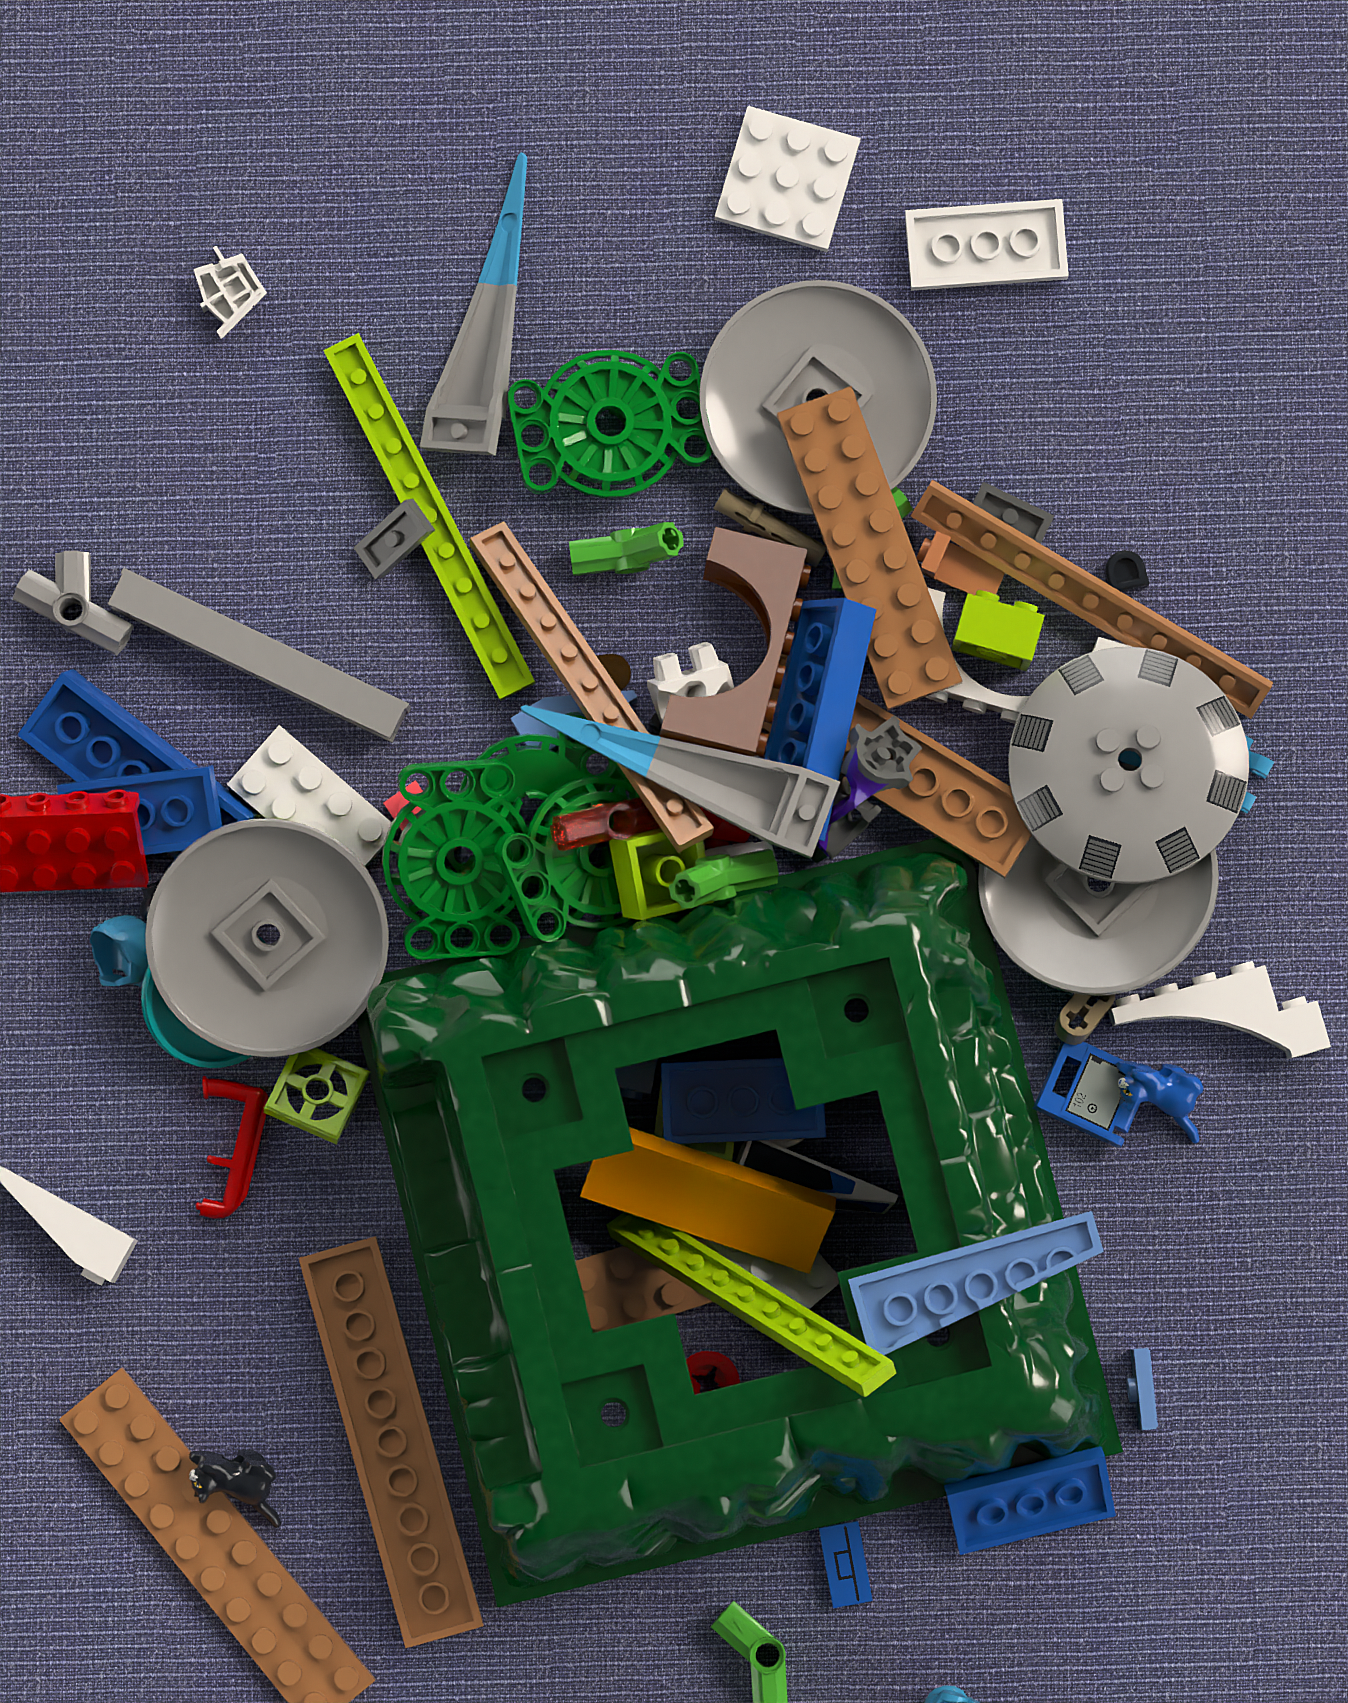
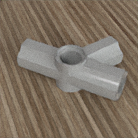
[13,551,134,656]

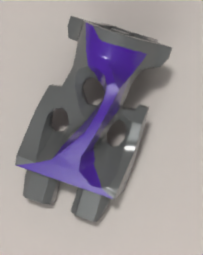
[811,715,922,863]

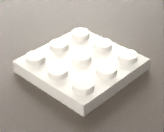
[715,106,861,252]

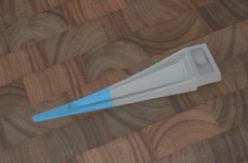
[420,152,527,456]
[520,705,840,859]

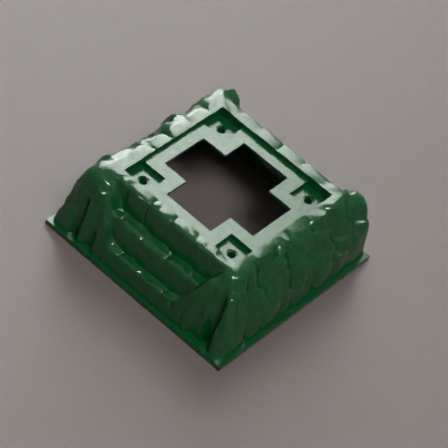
[356,837,1123,1607]

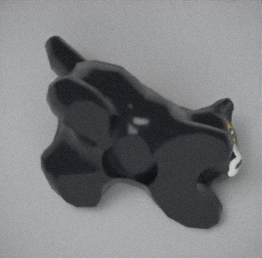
[189,1449,281,1528]

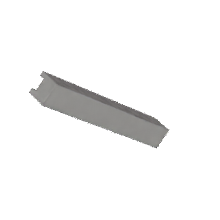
[108,568,411,743]

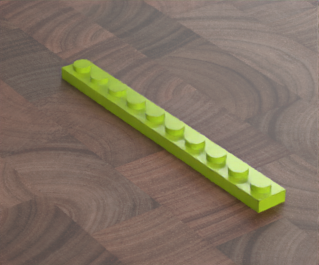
[323,333,536,701]
[606,1212,896,1397]

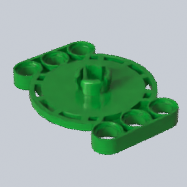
[507,350,712,499]
[446,712,631,884]
[382,759,531,960]
[495,777,660,942]

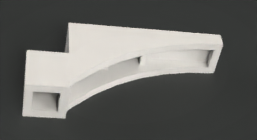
[1108,961,1331,1060]

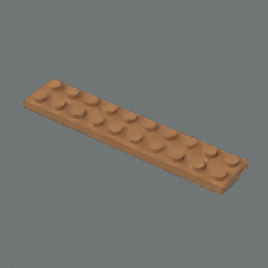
[298,1236,484,1648]
[59,1368,376,1703]

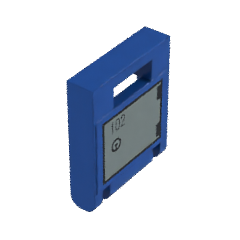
[1032,1041,1140,1148]

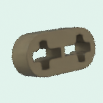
[1055,994,1115,1045]

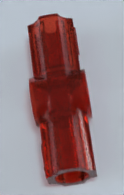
[550,796,661,851]

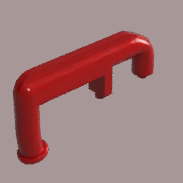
[195,1076,269,1219]

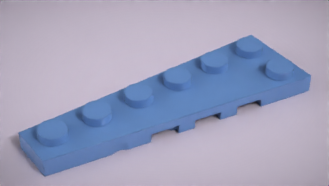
[848,1211,1104,1355]

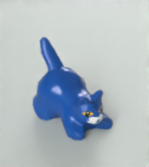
[1117,1061,1204,1144]

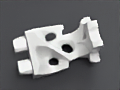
[647,642,734,725]

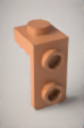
[916,531,1005,595]

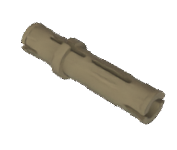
[713,487,827,568]

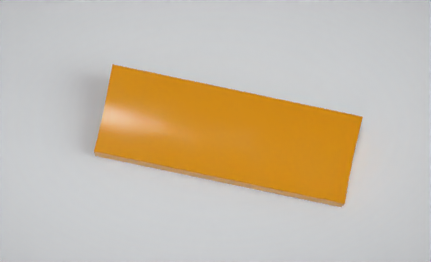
[580,1127,836,1274]

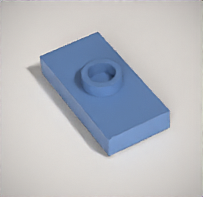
[1126,1348,1158,1430]

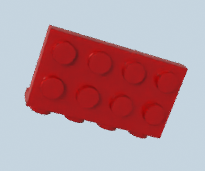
[0,789,149,892]

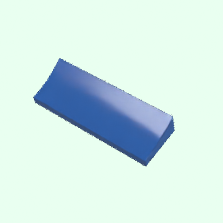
[764,598,877,841]
[17,669,259,859]

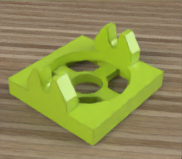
[263,1048,370,1145]

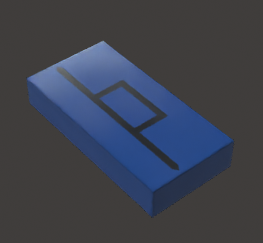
[819,1521,873,1608]

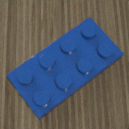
[57,765,222,855]
[661,1058,826,1144]
[944,1446,1116,1555]

